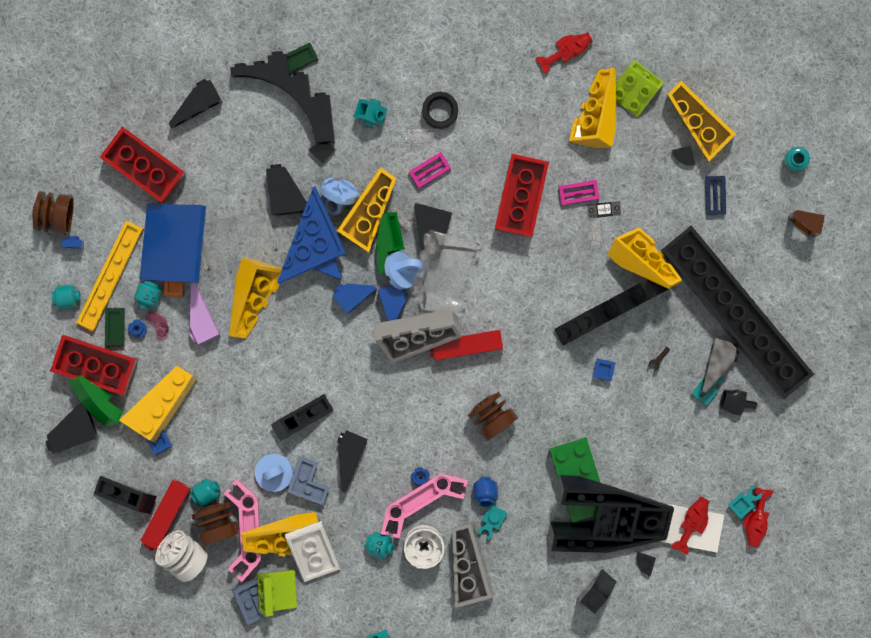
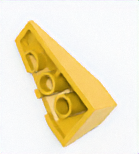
[569,68,616,149]
[608,227,682,289]
[229,257,282,339]
[241,512,318,557]

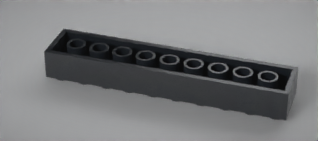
[660,225,814,399]

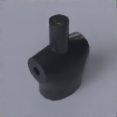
[720,389,757,415]

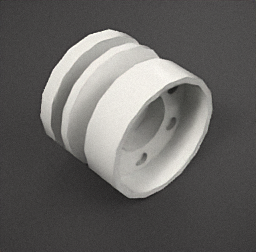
[404,524,445,569]
[155,530,207,582]

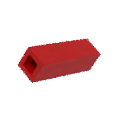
[429,330,503,361]
[140,479,191,551]

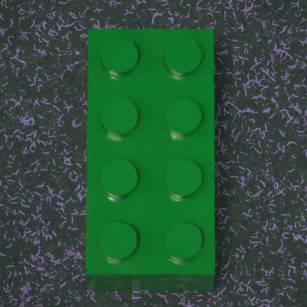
[549,437,601,523]

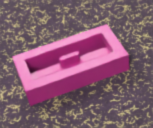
[409,152,451,188]
[559,180,600,205]

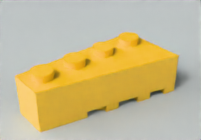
[336,167,396,253]
[119,366,197,443]

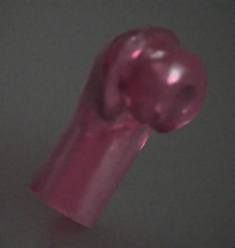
[146,311,169,337]

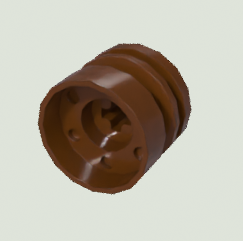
[32,191,74,235]
[467,392,518,442]
[191,502,240,546]

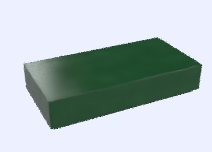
[287,43,318,74]
[105,308,125,346]

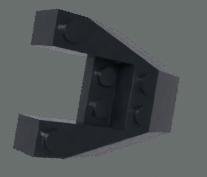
[547,475,674,553]

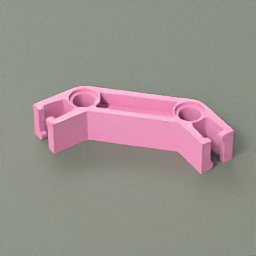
[381,474,468,539]
[224,479,262,582]

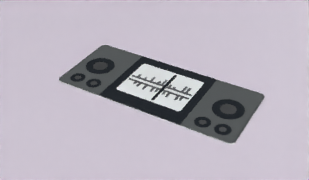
[587,201,621,218]

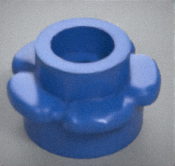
[128,319,147,338]
[411,468,430,487]

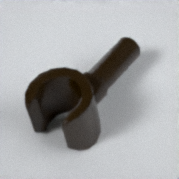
[649,347,670,371]

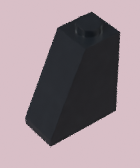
[266,164,307,216]
[414,203,452,260]
[45,403,99,454]
[577,569,617,614]

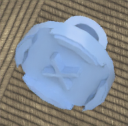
[321,178,359,215]
[385,251,422,290]
[255,454,293,492]

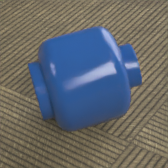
[473,477,498,507]

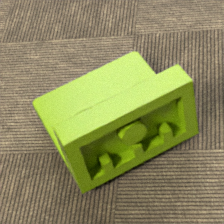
[616,59,664,117]
[257,570,297,617]

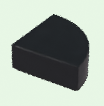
[308,144,336,163]
[672,146,695,166]
[636,552,656,576]

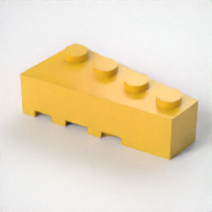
[667,81,736,162]

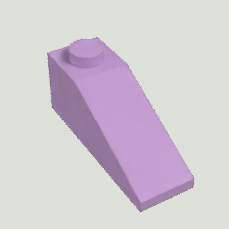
[189,283,220,345]

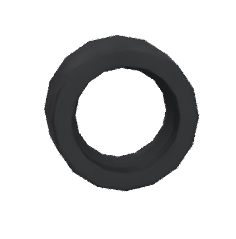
[422,91,458,129]

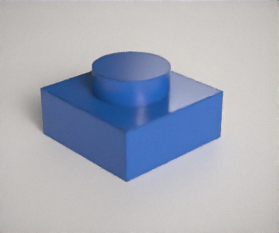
[62,236,84,249]
[592,358,616,381]
[146,430,173,456]

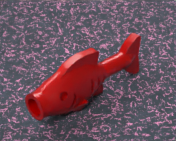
[536,32,593,74]
[744,487,773,547]
[670,496,710,555]

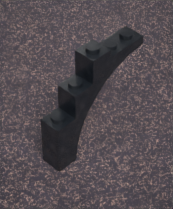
[230,51,335,145]
[554,279,676,346]

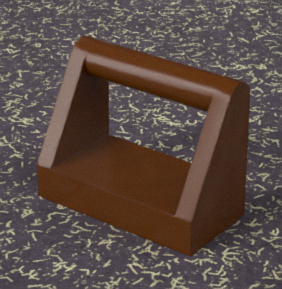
[788,210,825,237]

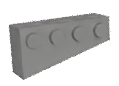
[374,309,462,364]
[452,521,494,608]

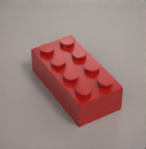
[100,126,186,204]
[495,154,549,239]
[50,334,138,396]

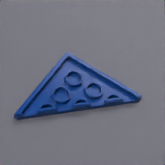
[277,186,346,284]

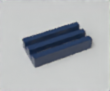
[705,176,726,215]

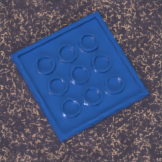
[139,204,206,283]

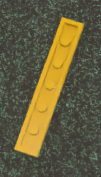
[76,220,143,332]

